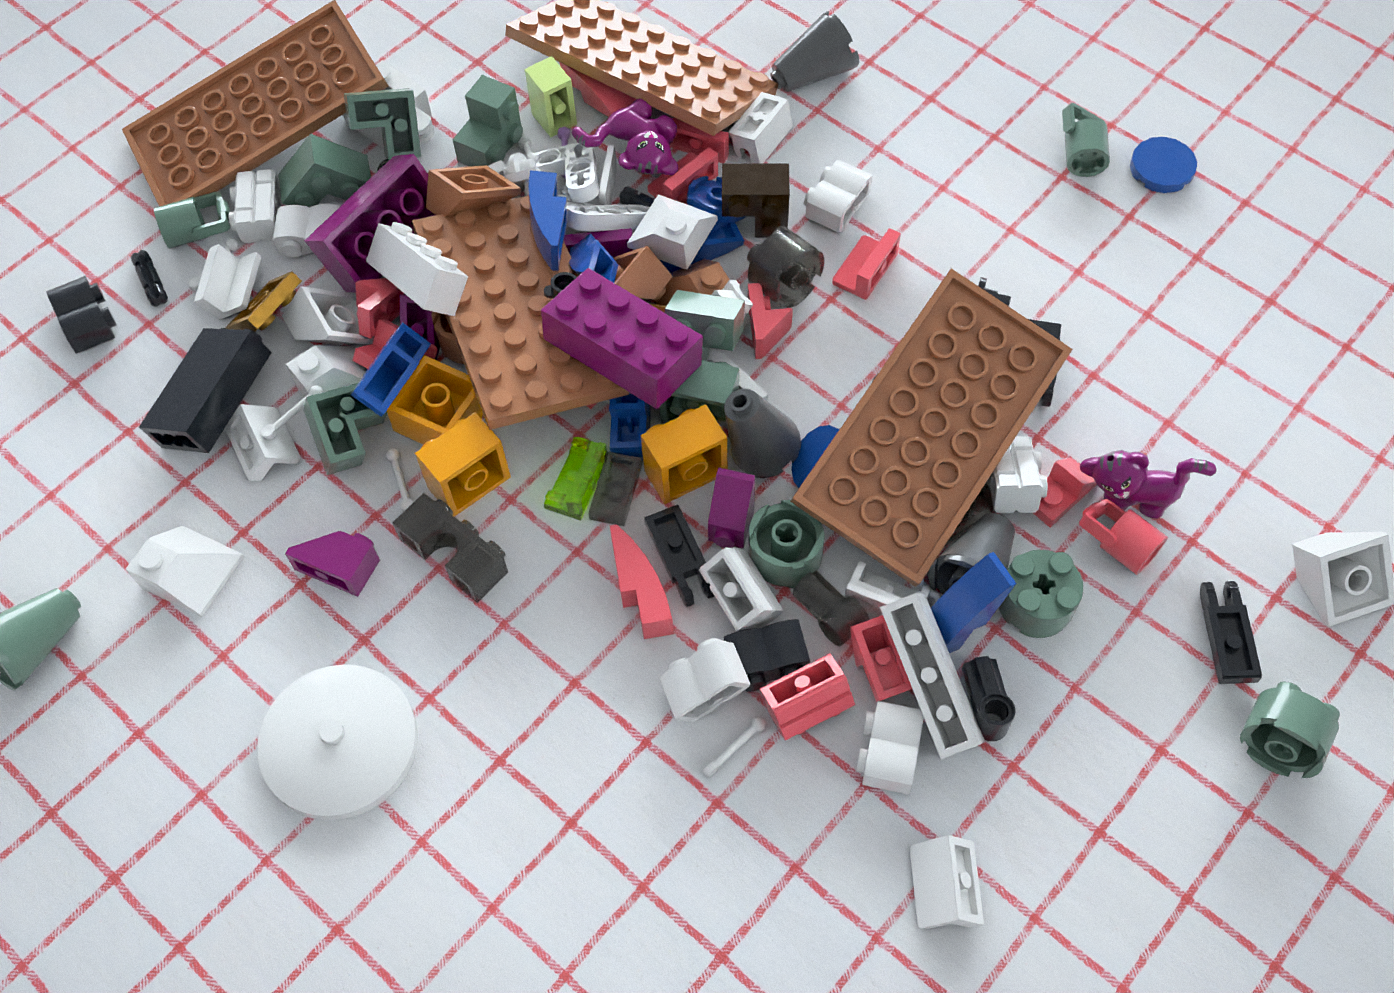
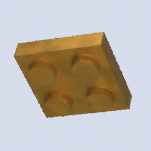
[225,271,302,332]

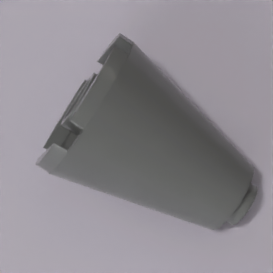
[770,11,860,92]
[724,389,801,479]
[928,513,1015,594]

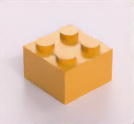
[387,355,483,445]
[641,404,728,505]
[415,412,511,518]

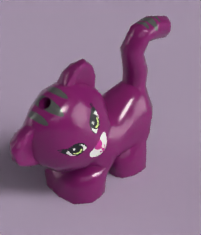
[571,98,678,176]
[1080,450,1217,519]

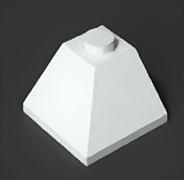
[627,194,718,270]
[282,286,375,346]
[286,345,367,397]
[126,526,244,617]
[1292,532,1394,627]

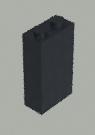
[139,328,272,453]

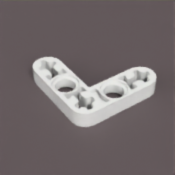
[505,142,599,203]
[557,185,650,231]

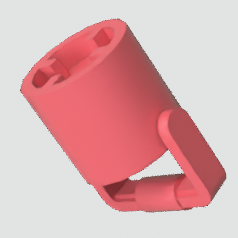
[1079,499,1168,575]

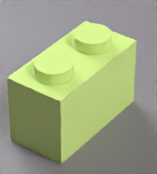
[524,56,577,138]

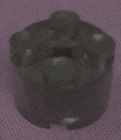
[747,226,825,308]

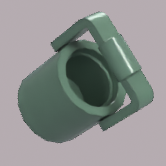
[1062,103,1110,177]
[154,192,230,249]

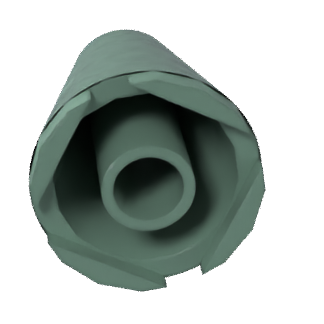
[0,588,81,691]

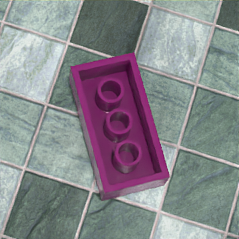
[304,154,435,293]
[541,268,703,409]

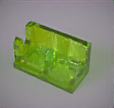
[544,437,609,521]

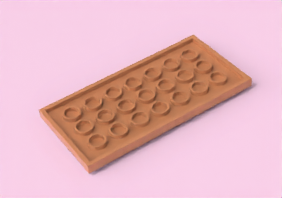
[122,0,389,206]
[505,0,778,136]
[412,195,629,430]
[790,268,1073,587]

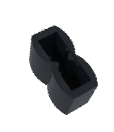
[46,276,117,354]
[724,619,811,692]

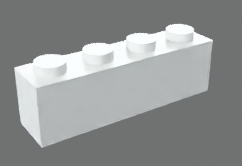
[366,222,468,316]
[880,592,985,759]

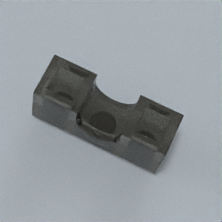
[392,493,508,603]

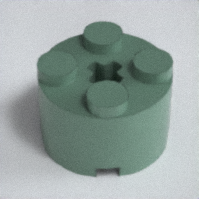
[748,499,825,589]
[999,550,1083,638]
[1240,681,1340,778]

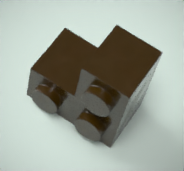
[722,163,790,239]

